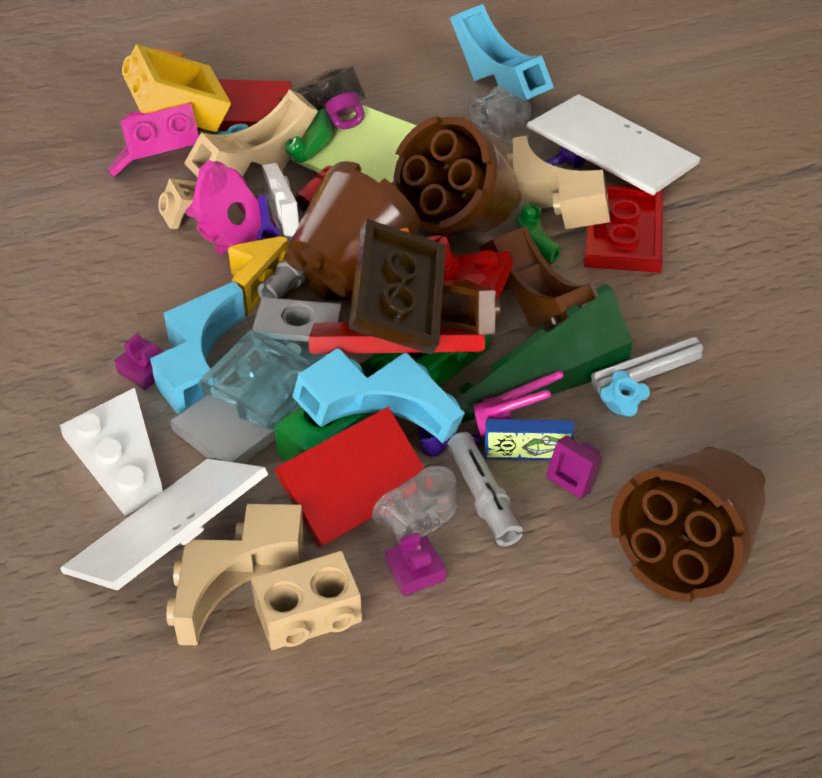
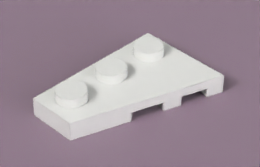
[262,163,300,244]
[60,388,163,516]

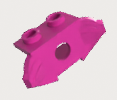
[107,103,199,176]
[185,159,277,255]

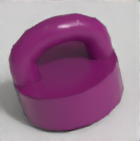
[325,91,365,129]

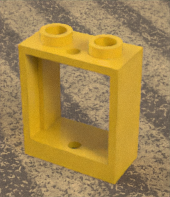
[122,44,231,132]

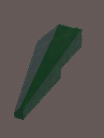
[456,284,633,423]

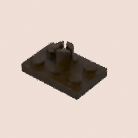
[349,218,446,355]

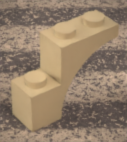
[184,89,318,177]
[507,136,610,229]
[167,504,304,645]

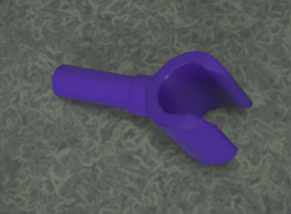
[545,147,586,168]
[256,195,281,241]
[418,426,480,457]

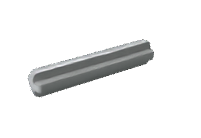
[591,336,704,395]

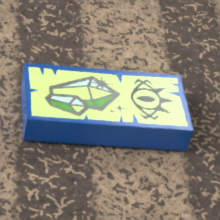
[485,419,574,460]

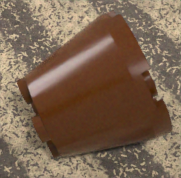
[391,116,522,234]
[284,161,421,299]
[610,446,765,602]

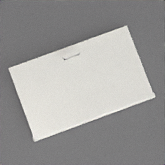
[527,94,701,195]
[61,459,268,591]

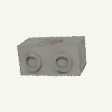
[252,297,343,365]

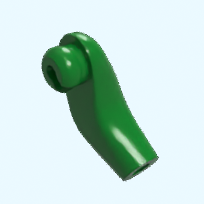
[285,109,333,163]
[515,203,562,264]

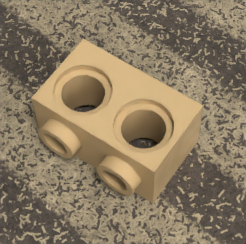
[251,551,362,651]

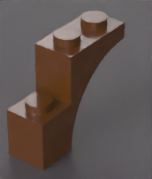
[479,226,596,328]
[440,279,500,335]

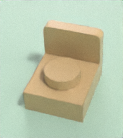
[158,179,197,229]

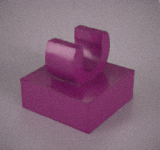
[114,333,164,390]
[545,436,603,499]
[385,532,446,596]

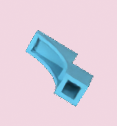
[450,4,554,106]
[150,281,246,415]
[292,348,465,444]

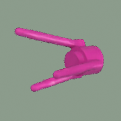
[473,371,563,437]

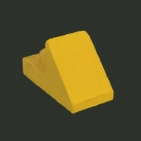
[228,236,289,314]

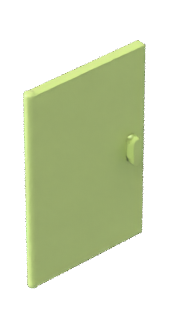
[297,105,417,183]

